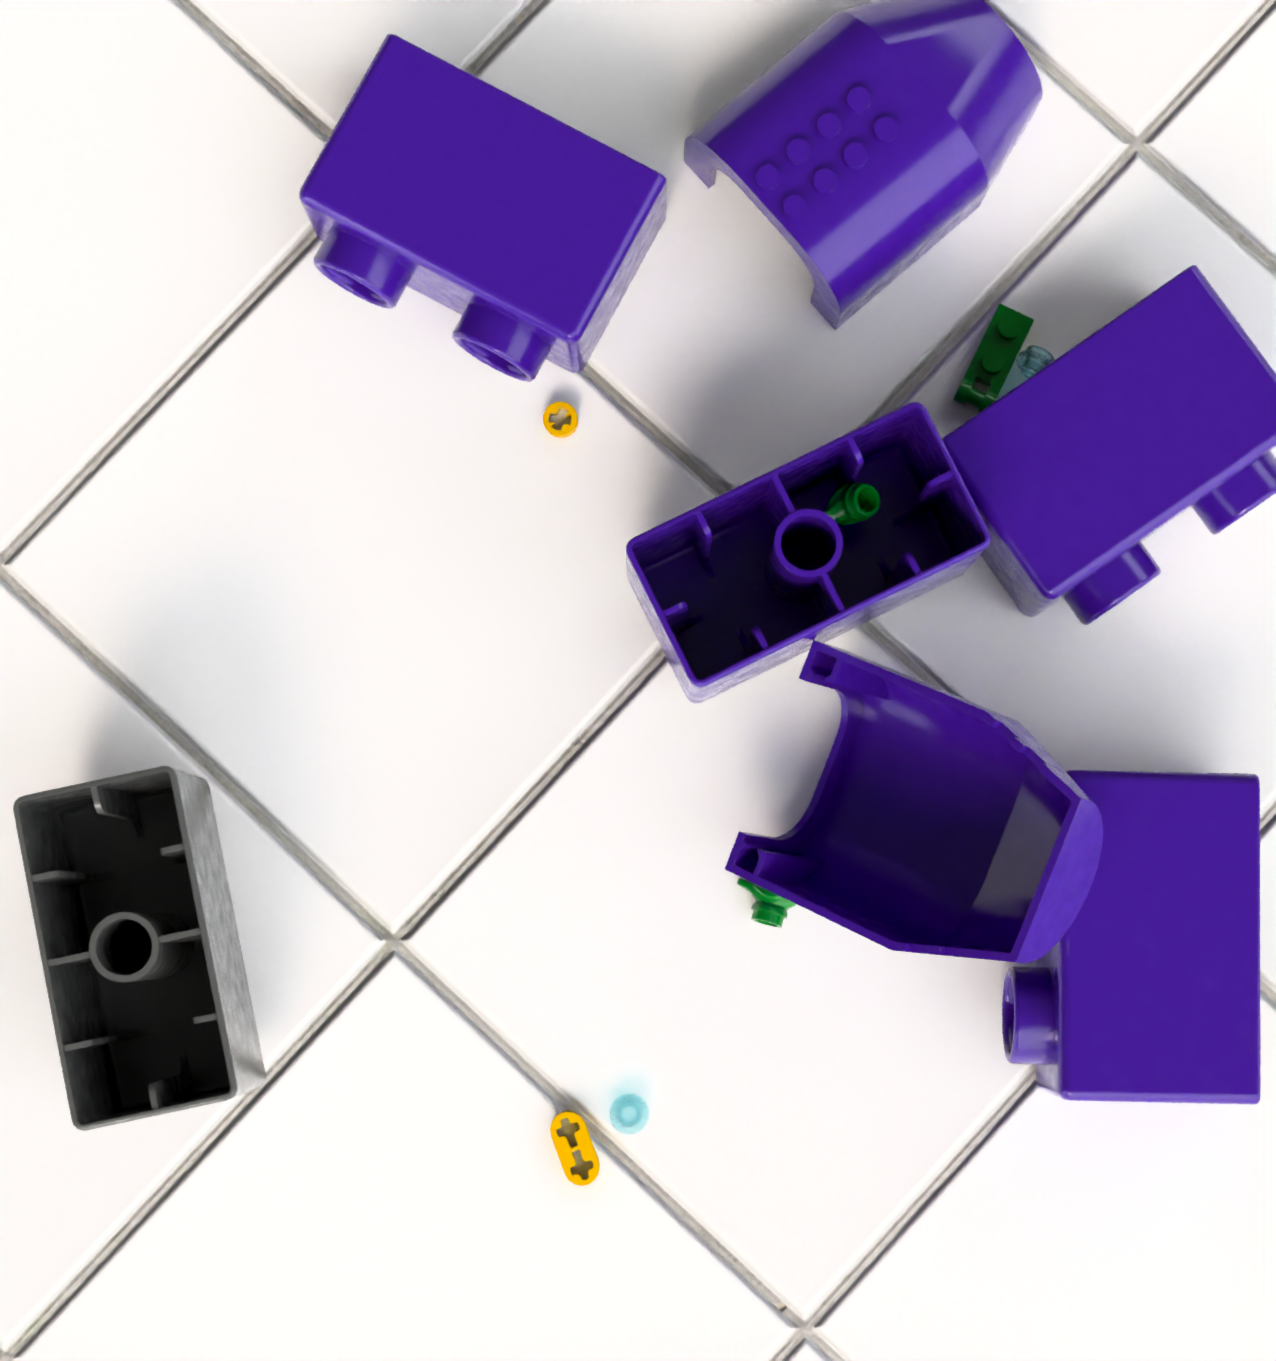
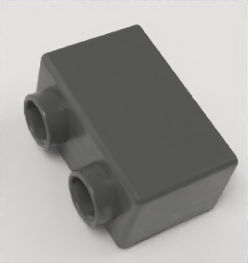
[13,766,266,1131]

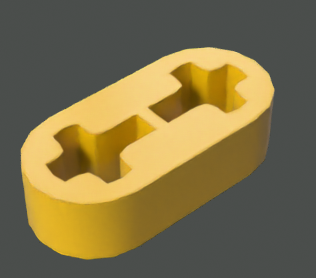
[550,1110,600,1186]

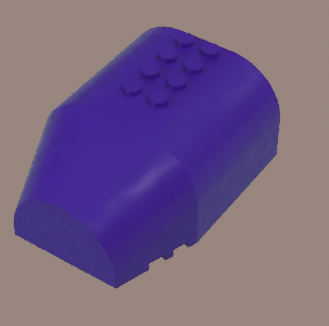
[684,0,1043,330]
[725,640,1103,963]

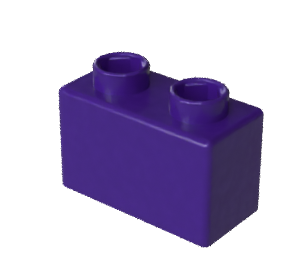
[299,34,667,382]
[942,265,1276,625]
[626,402,991,704]
[1002,770,1261,1105]

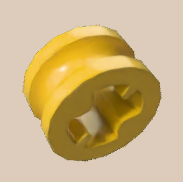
[543,402,578,438]

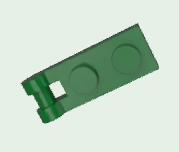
[953,303,1034,412]

